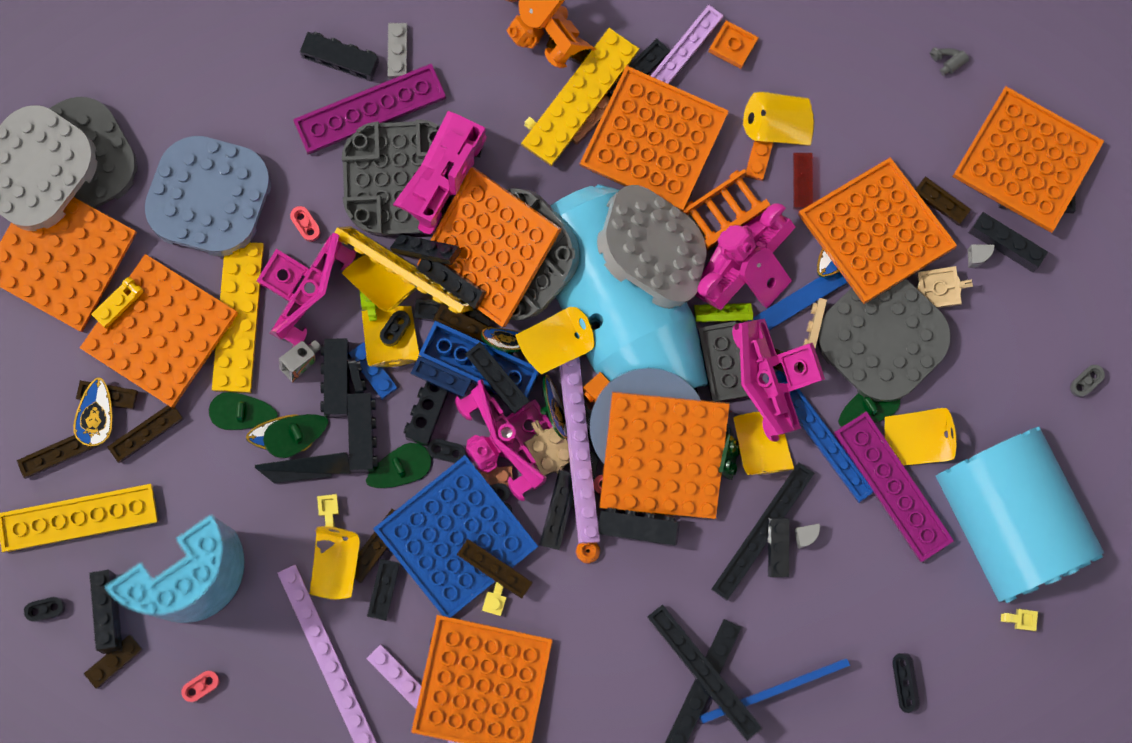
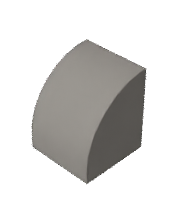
[968,244,994,268]
[794,524,820,549]

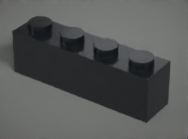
[300,32,379,82]
[969,212,1048,272]
[320,338,349,418]
[347,393,378,474]
[598,508,680,545]
[89,569,122,654]

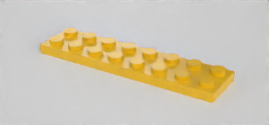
[521,28,639,167]
[334,226,473,314]
[212,242,264,393]
[0,484,159,553]

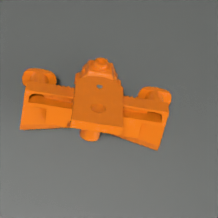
[505,0,596,69]

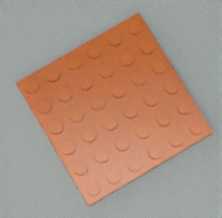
[579,65,729,212]
[952,86,1104,233]
[798,157,957,304]
[417,167,562,327]
[0,197,137,332]
[80,254,239,408]
[600,392,729,519]
[411,615,552,743]

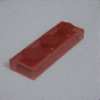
[793,153,813,209]

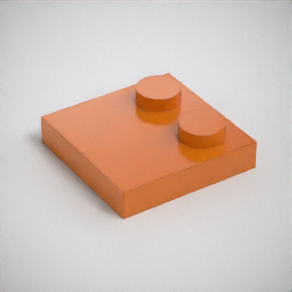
[708,20,759,69]

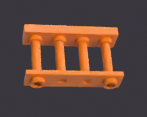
[683,169,771,251]

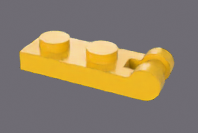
[91,277,144,329]

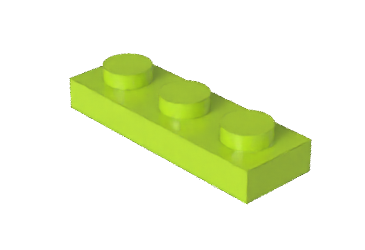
[694,303,753,322]

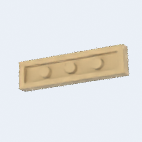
[800,298,827,372]

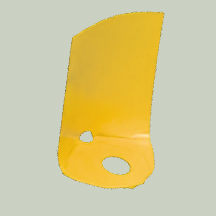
[743,92,814,145]
[342,254,417,311]
[361,306,419,367]
[515,307,594,374]
[885,408,956,466]
[733,412,794,475]
[309,526,360,599]

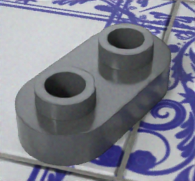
[1070,365,1105,397]

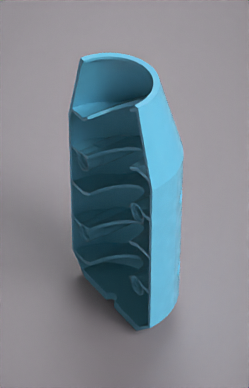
[551,185,708,389]

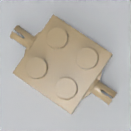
[916,266,973,308]
[524,420,570,475]

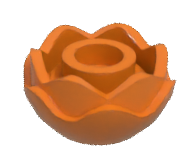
[576,543,600,564]

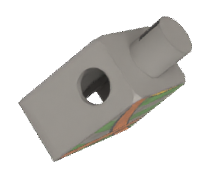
[279,340,321,383]

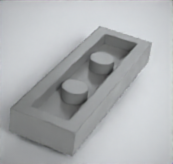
[388,23,407,79]

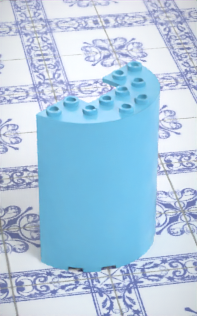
[936,426,1104,603]
[105,515,244,623]

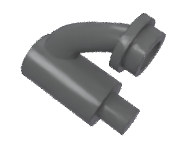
[930,47,969,76]

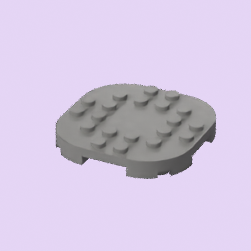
[0,105,98,231]
[597,185,706,309]

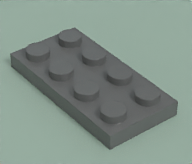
[698,321,749,402]

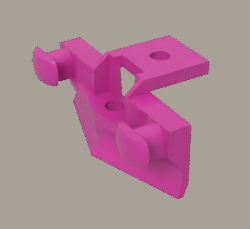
[393,111,487,234]
[256,233,357,348]
[732,319,825,442]

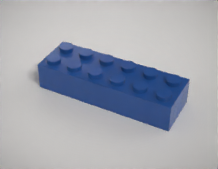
[419,321,540,399]

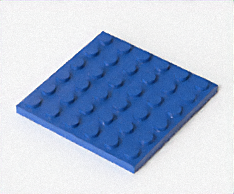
[373,455,538,618]

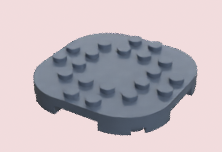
[145,136,271,256]

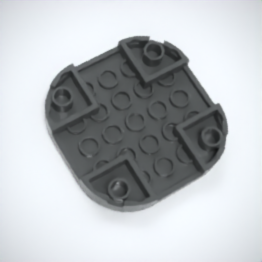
[49,97,137,209]
[342,119,455,236]
[506,188,580,320]
[818,279,950,402]

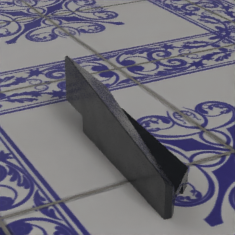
[255,452,351,484]

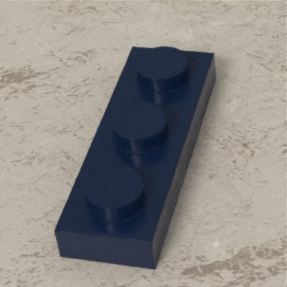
[411,356,472,398]

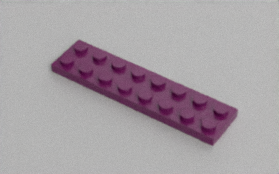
[293,64,446,155]
[834,411,954,563]

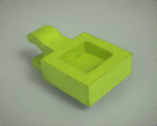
[359,290,378,321]

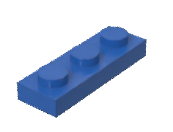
[348,342,398,400]

